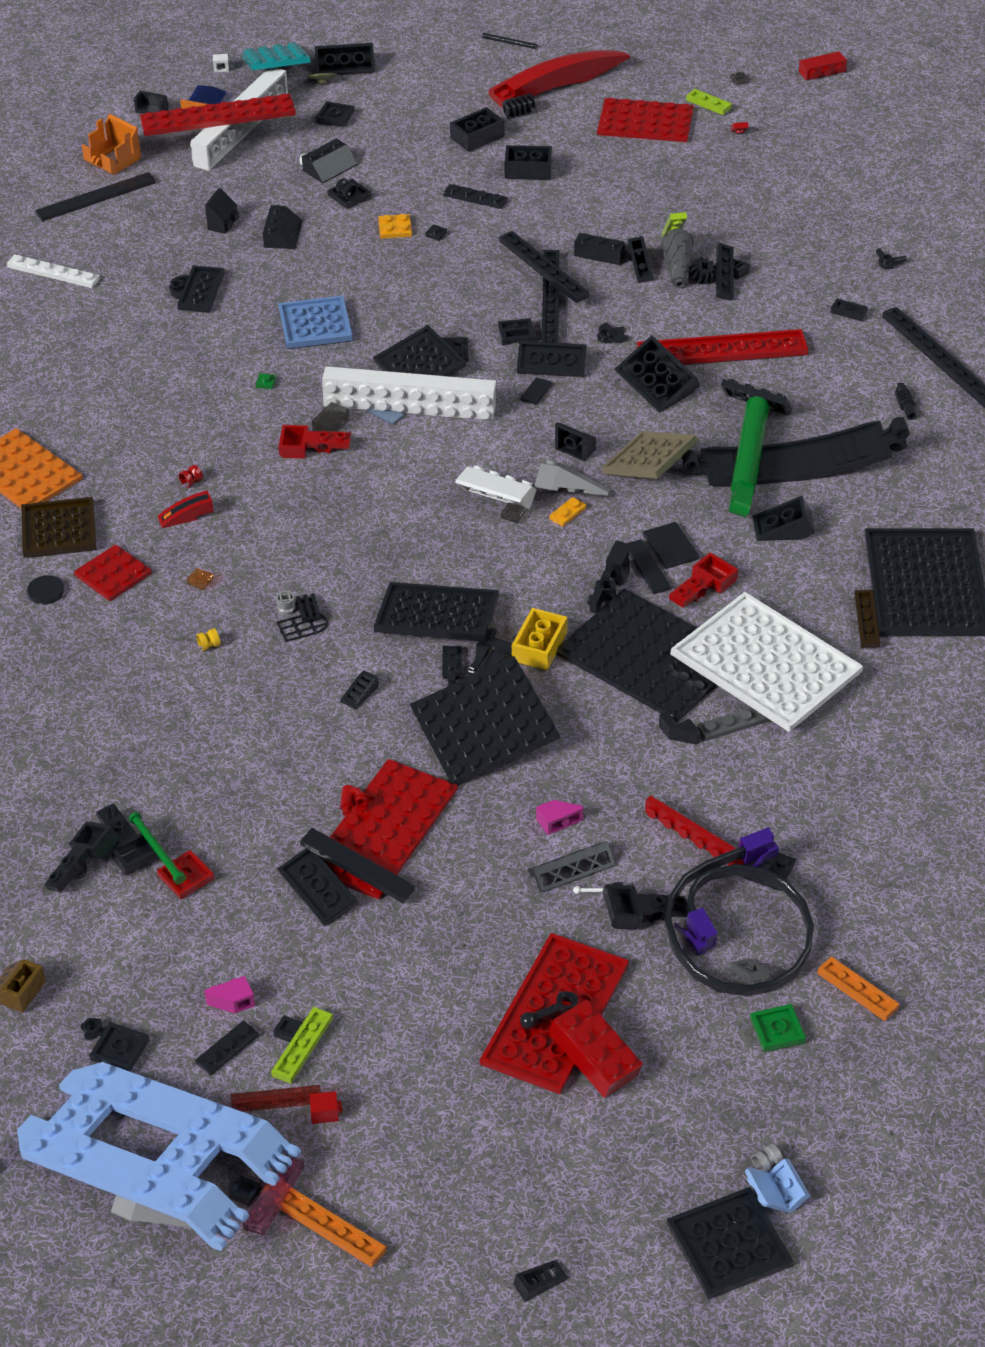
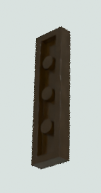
[854,589,880,648]

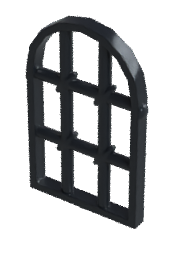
[276,612,328,642]

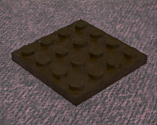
[21,497,97,558]

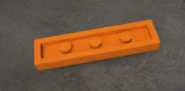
[817,956,899,1022]

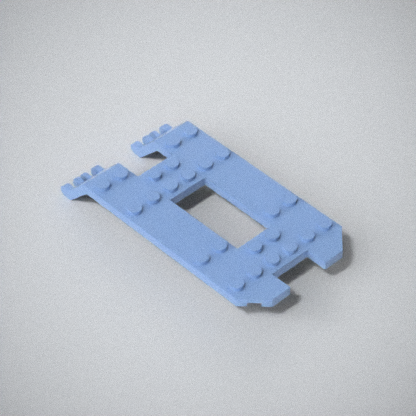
[17,1062,301,1251]

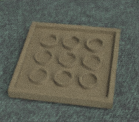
[601,431,698,479]

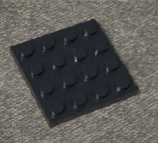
[373,325,467,377]
[667,1187,793,1299]

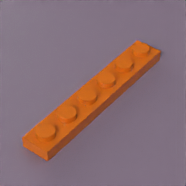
[262,1180,386,1268]

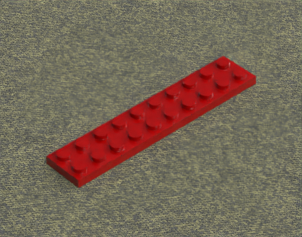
[140,94,296,136]
[637,329,808,364]

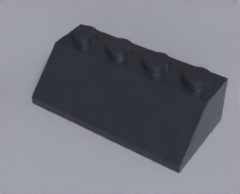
[314,43,375,74]

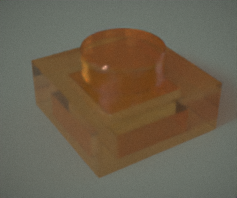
[187,568,213,590]

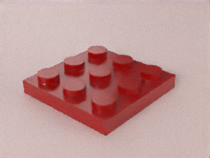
[74,544,152,601]

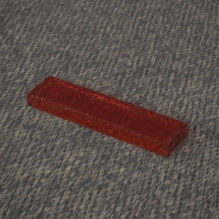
[231,1085,321,1112]

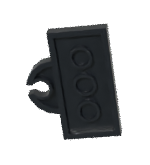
[169,265,225,312]

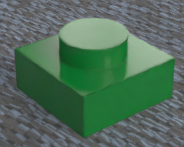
[256,373,276,389]

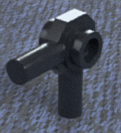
[876,248,907,269]

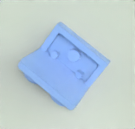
[745,1158,810,1213]

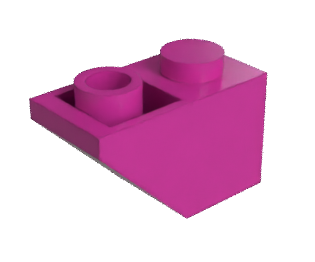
[204,976,255,1013]

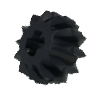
[689,256,716,285]

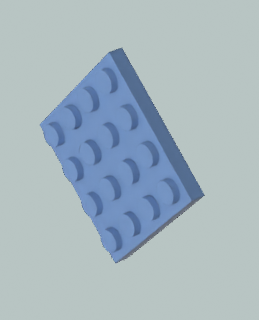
[278,295,353,349]

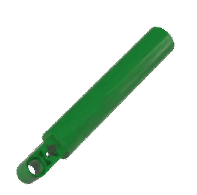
[728,397,769,518]

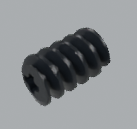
[502,93,536,118]

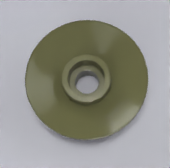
[307,73,337,84]

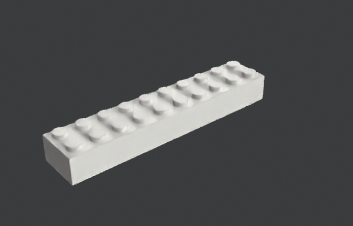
[190,67,288,171]
[322,366,496,420]

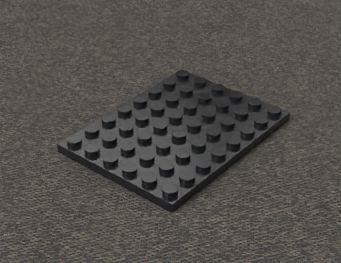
[864,528,985,636]
[556,588,717,723]

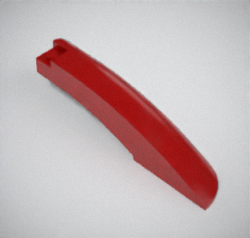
[489,50,631,108]

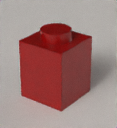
[309,1091,343,1124]

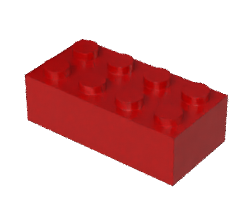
[549,999,643,1098]

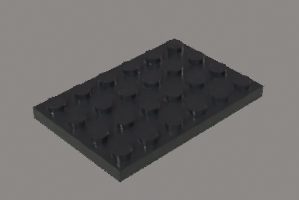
[373,582,499,641]

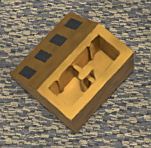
[0,959,46,1013]

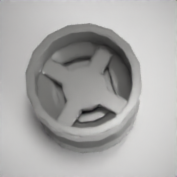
[276,591,296,615]
[751,1144,783,1172]

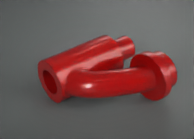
[340,785,370,816]

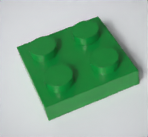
[750,1004,806,1052]

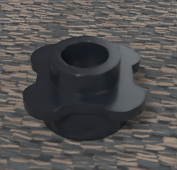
[80,1018,105,1040]

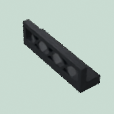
[528,841,616,892]

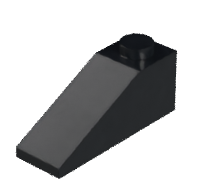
[627,236,654,283]

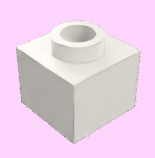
[213,54,229,72]

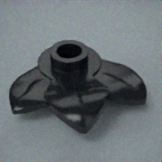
[597,323,628,343]

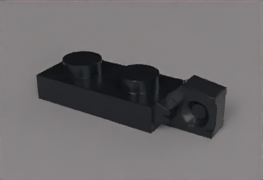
[442,646,462,686]

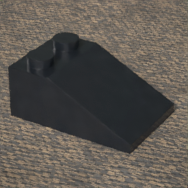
[753,496,815,541]

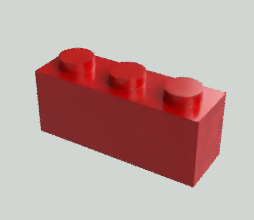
[799,51,847,81]

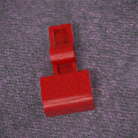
[278,425,351,459]
[669,552,739,608]

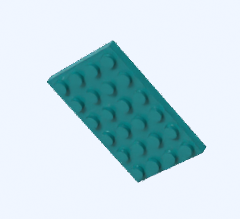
[241,42,311,70]

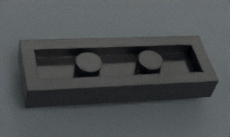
[195,1020,259,1076]

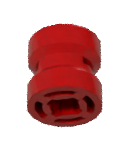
[178,465,203,488]

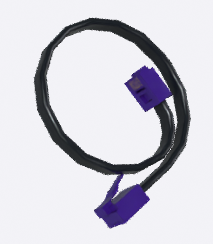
[665,827,814,996]

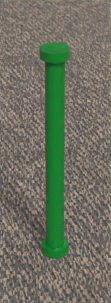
[129,812,186,884]

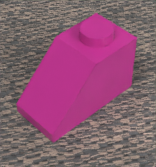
[536,800,583,835]

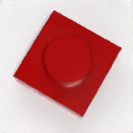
[731,122,749,134]

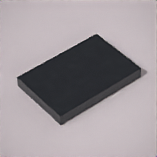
[643,522,699,569]

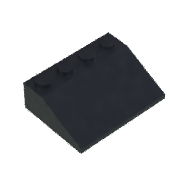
[614,335,700,413]

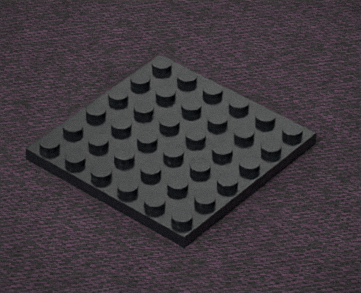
[410,656,561,786]

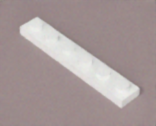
[7,254,100,288]

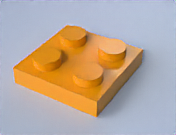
[378,214,412,239]

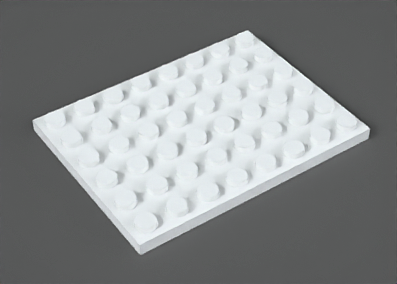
[670,592,863,732]

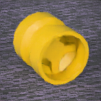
[196,628,221,652]

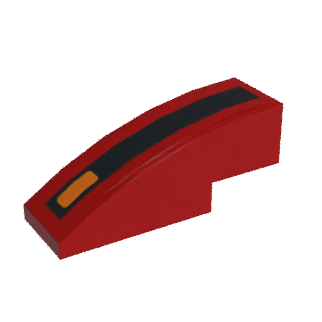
[158,490,214,528]

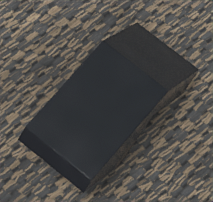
[659,712,700,745]

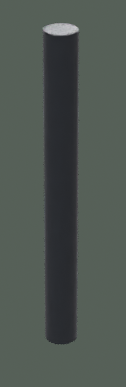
[482,33,537,49]

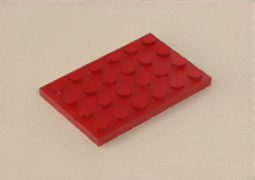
[597,98,694,142]

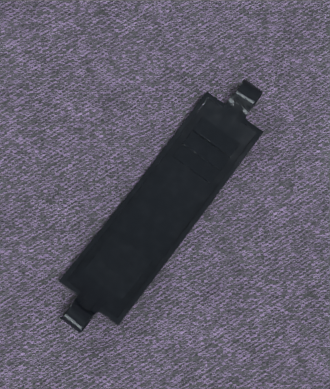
[681,417,910,487]

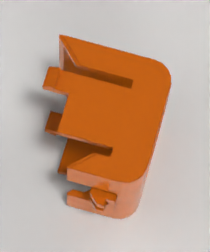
[82,114,141,175]

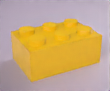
[512,608,567,671]

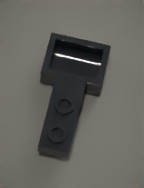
[587,540,630,614]
[96,803,160,875]
[44,821,118,893]
[602,884,688,930]

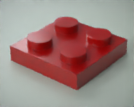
[157,850,215,899]

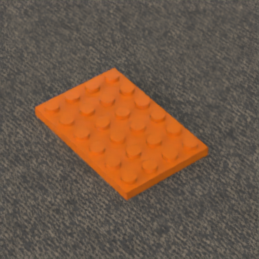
[0,428,83,508]

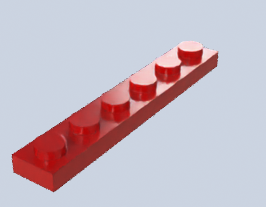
[645,795,747,865]

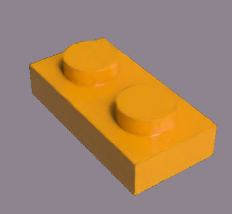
[550,497,586,527]

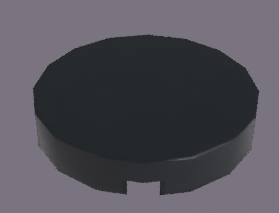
[27,575,65,605]

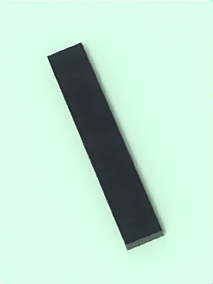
[300,828,415,904]

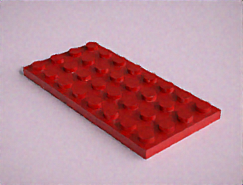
[321,759,458,900]
[479,933,629,1095]

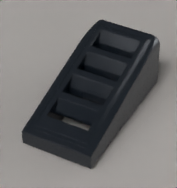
[715,259,750,279]
[340,670,379,710]
[513,1260,568,1302]

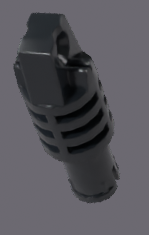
[895,383,917,420]

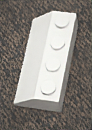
[455,466,536,509]

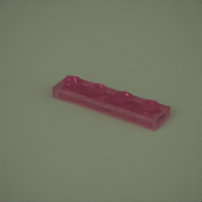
[242,1156,305,1235]

